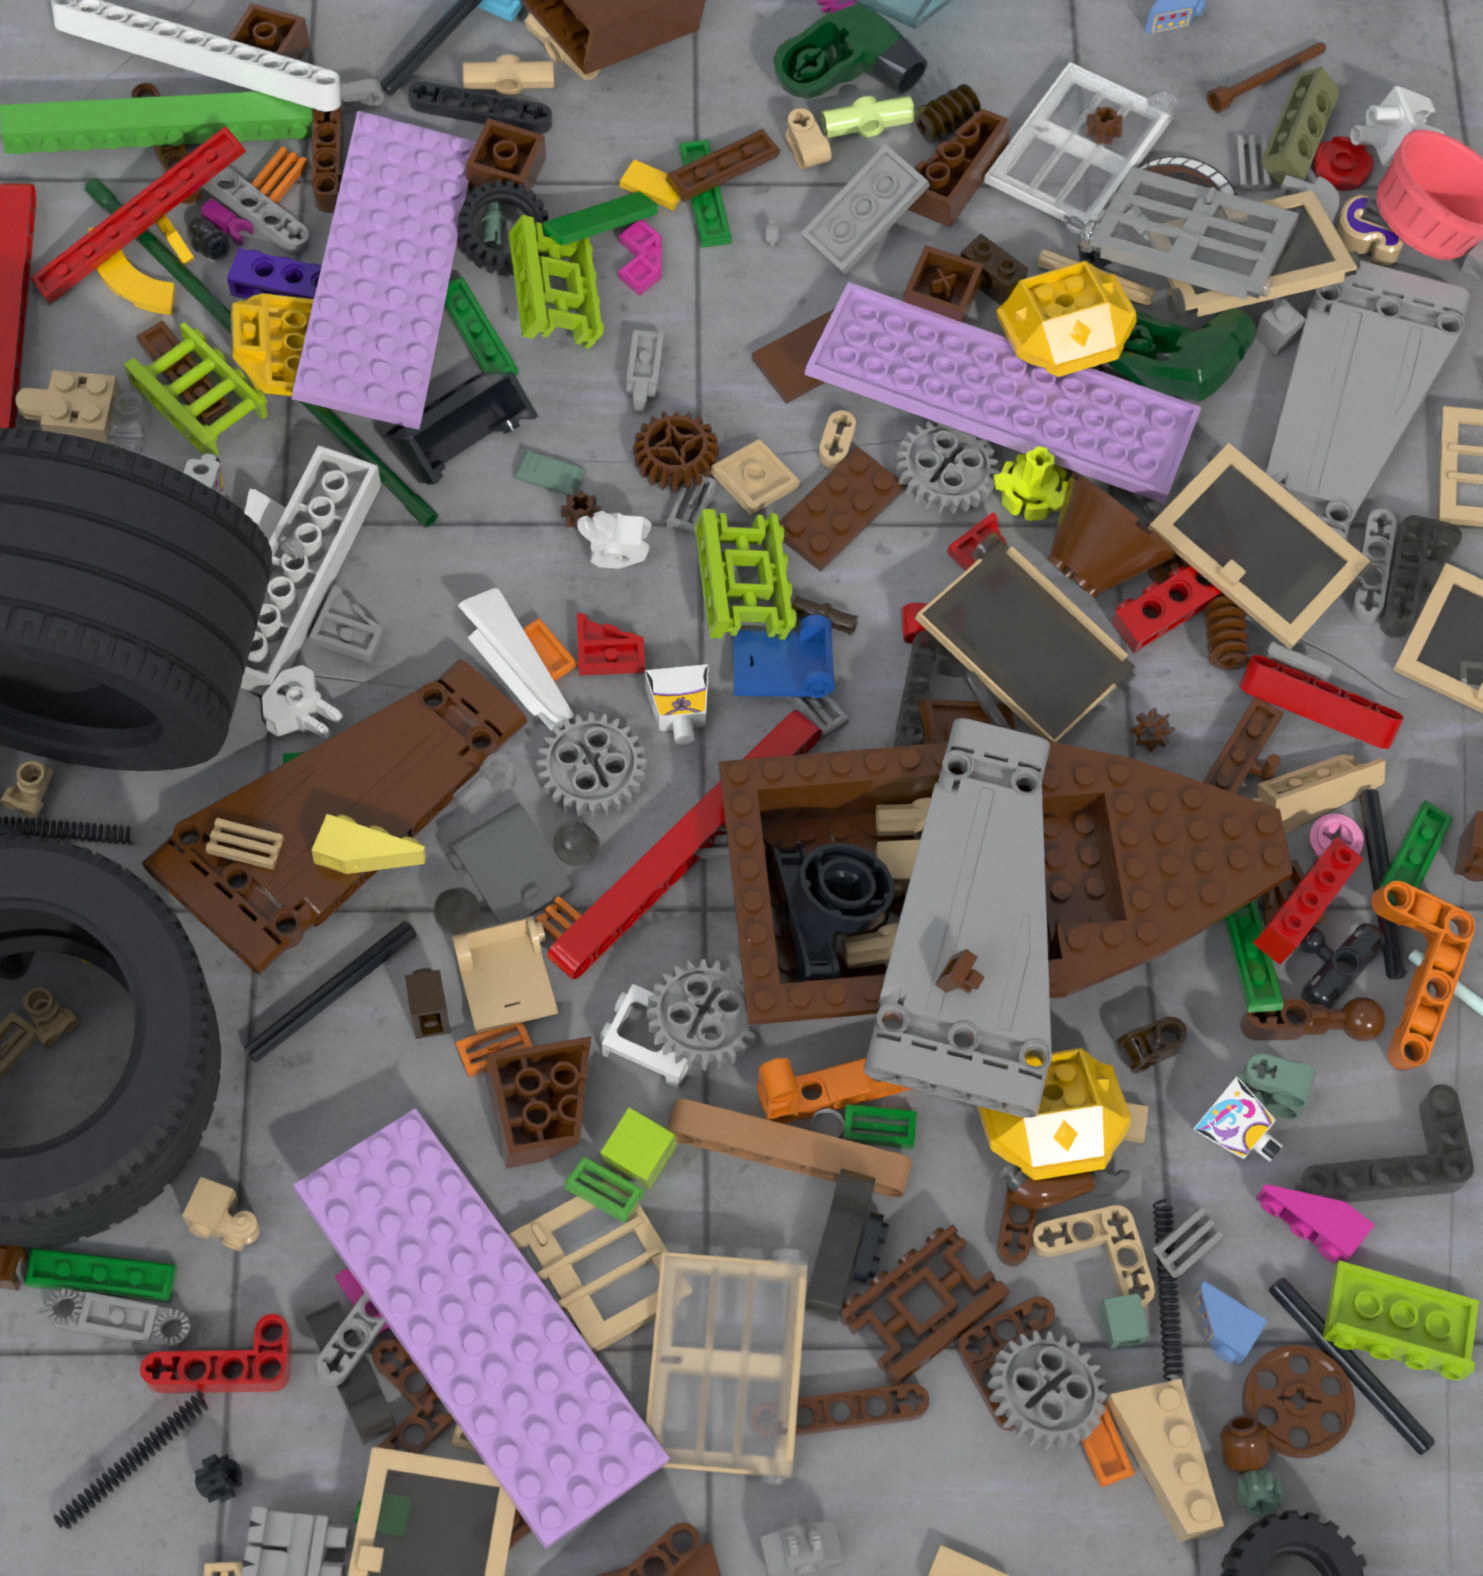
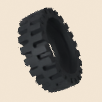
[457,180,549,275]

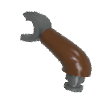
[998,1163,1130,1210]

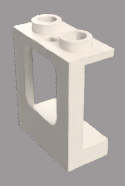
[599,984,706,1089]

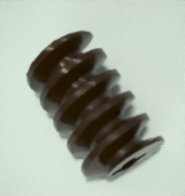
[914,84,981,144]

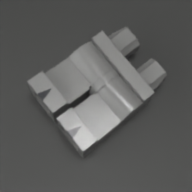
[241,1506,351,1576]

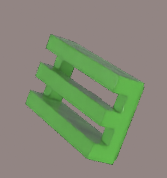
[564,1156,645,1223]

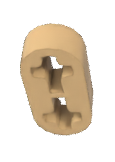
[819,410,856,469]

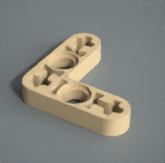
[1031,1205,1155,1308]

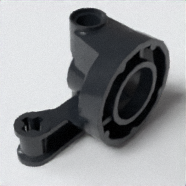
[765,843,895,982]

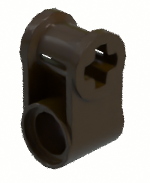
[1116,1016,1187,1074]

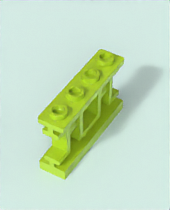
[508,215,604,349]
[694,509,796,640]

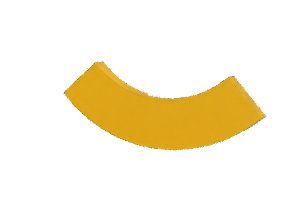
[156,215,195,265]
[88,227,176,315]

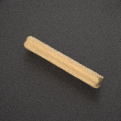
[1037,249,1155,306]

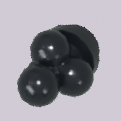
[189,217,230,260]

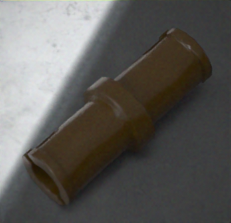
[791,596,859,636]

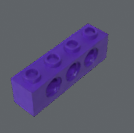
[227,248,322,299]

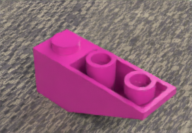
[1256,1184,1375,1263]

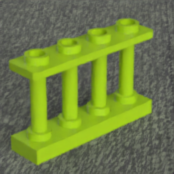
[124,322,268,456]

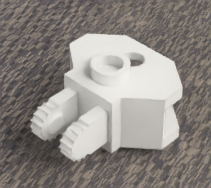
[577,511,651,569]
[262,665,343,739]

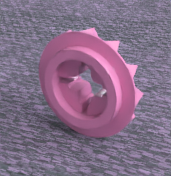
[1309,814,1364,857]

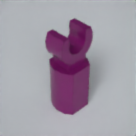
[201,198,254,245]

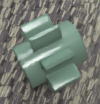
[1235,1469,1284,1517]

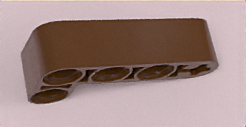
[311,107,344,213]

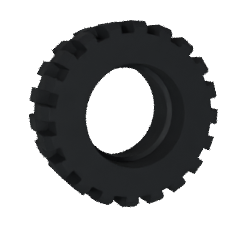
[1220,1510,1367,1576]

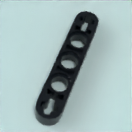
[408,81,552,134]

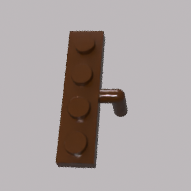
[1203,697,1284,794]

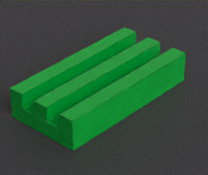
[843,1104,917,1149]

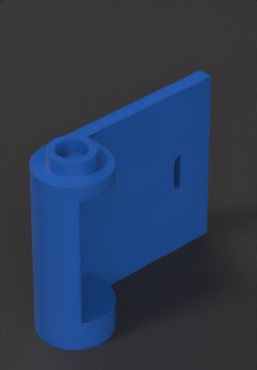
[733,615,835,698]

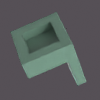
[1099,1294,1149,1351]

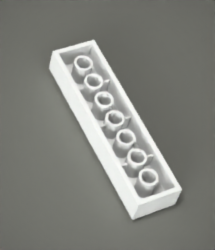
[240,445,381,695]

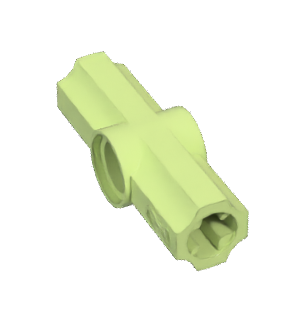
[821,96,914,138]

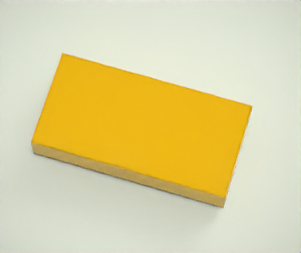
[620,159,681,211]

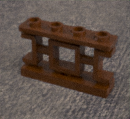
[839,1225,1010,1386]

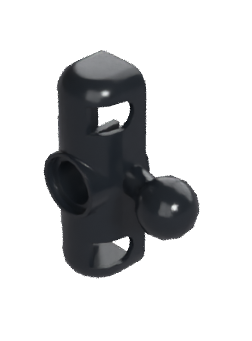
[1299,923,1386,1009]

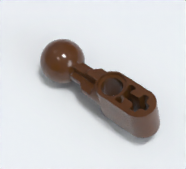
[1240,997,1385,1041]

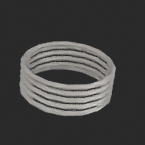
[810,1108,845,1138]

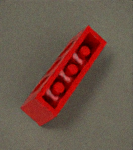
[1111,546,1246,654]
[1253,837,1364,965]

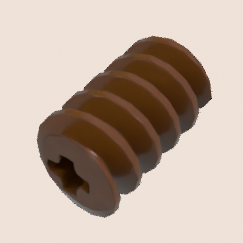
[1204,596,1250,670]

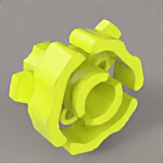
[993,446,1068,521]

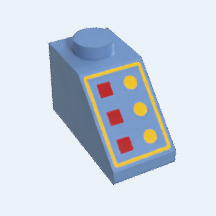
[1145,0,1207,34]
[1194,1281,1268,1365]

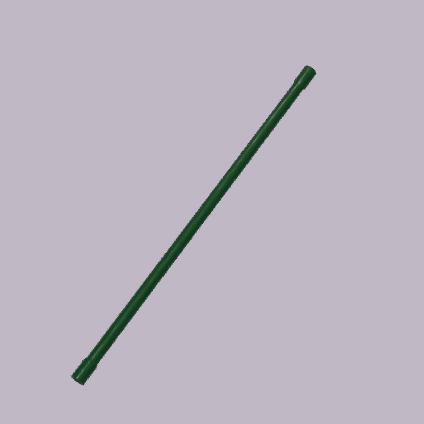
[85,178,438,528]

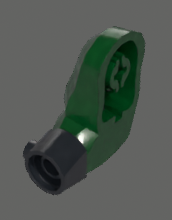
[773,3,927,99]

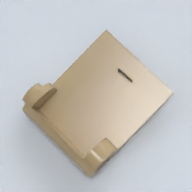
[452,916,558,1034]

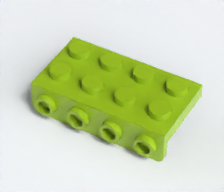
[1323,1260,1479,1381]

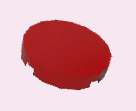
[1312,136,1374,191]

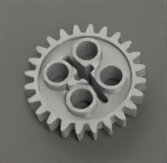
[895,421,999,514]
[537,713,646,818]
[646,959,760,1071]
[987,1331,1108,1451]

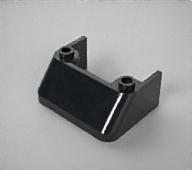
[382,371,538,485]

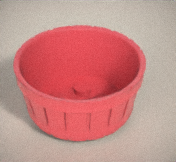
[1376,130,1483,260]

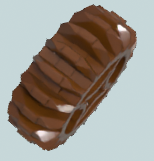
[633,409,719,493]

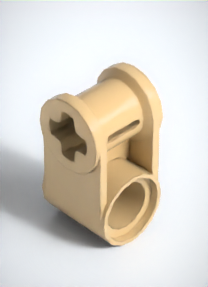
[785,108,832,170]

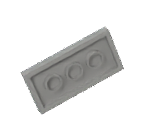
[800,144,930,275]

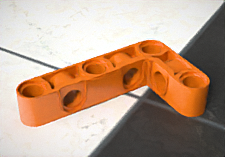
[1371,881,1476,1071]
[757,1057,913,1124]

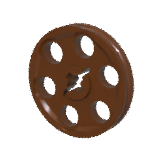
[1242,1345,1355,1458]

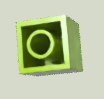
[600,1107,678,1190]

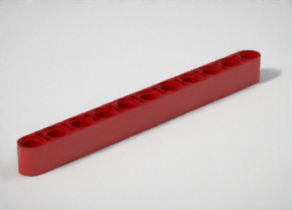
[0,183,37,428]
[547,710,823,980]

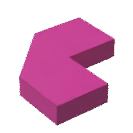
[618,219,662,296]

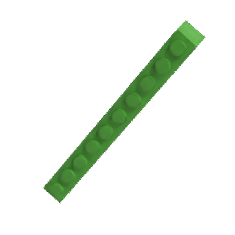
[0,92,313,154]

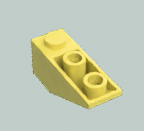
[311,814,426,874]

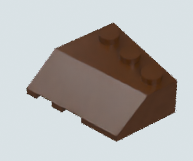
[484,1036,591,1168]

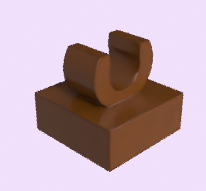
[935,949,984,993]

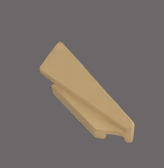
[1252,754,1386,834]

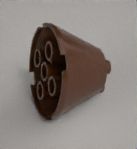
[1047,472,1176,598]

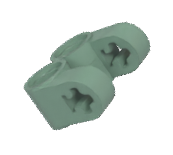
[1239,1053,1315,1120]

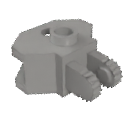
[760,1518,843,1576]

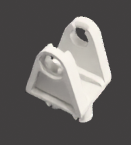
[1350,86,1445,166]

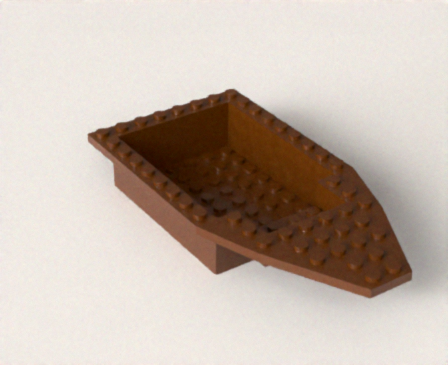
[719,741,1293,1025]

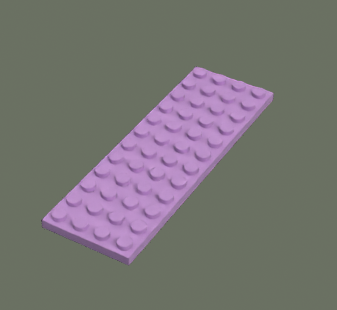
[291,111,476,430]
[805,282,1202,504]
[293,1108,670,1550]

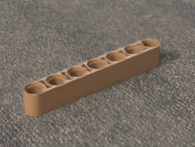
[667,1099,912,1197]

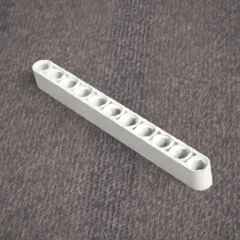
[51,0,341,111]

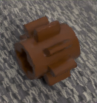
[1086,107,1123,145]
[561,490,601,533]
[1130,708,1175,752]

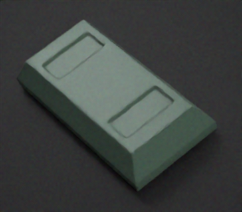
[514,451,585,496]

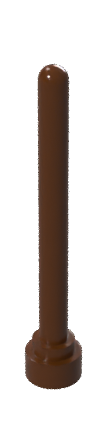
[1207,42,1326,113]

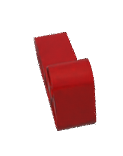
[140,1313,292,1393]

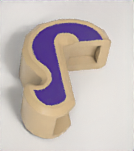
[1336,194,1404,266]

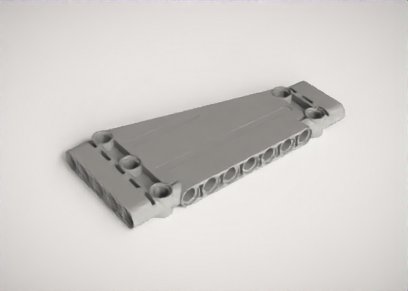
[1250,254,1470,567]
[863,718,1052,1118]

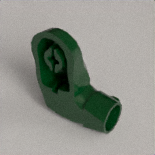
[1107,308,1257,402]

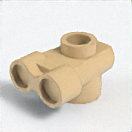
[0,761,54,819]
[21,986,80,1047]

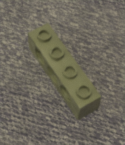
[1261,67,1340,186]

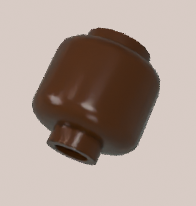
[1220,1415,1271,1475]

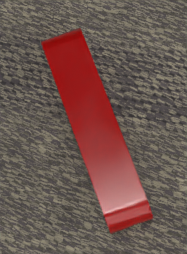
[1239,655,1404,749]

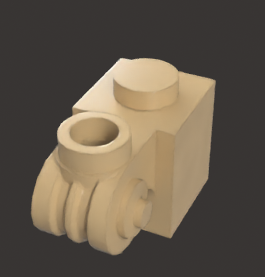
[182,1177,260,1251]

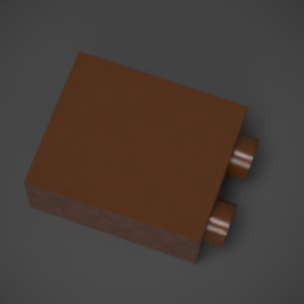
[520,0,707,75]

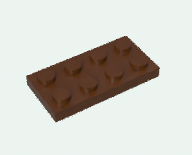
[779,447,905,572]

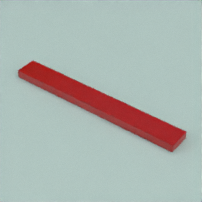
[30,126,246,304]

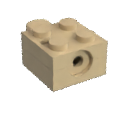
[16,370,122,445]

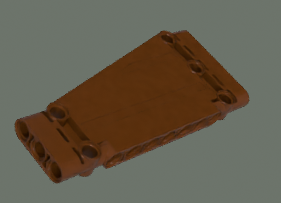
[142,659,528,975]

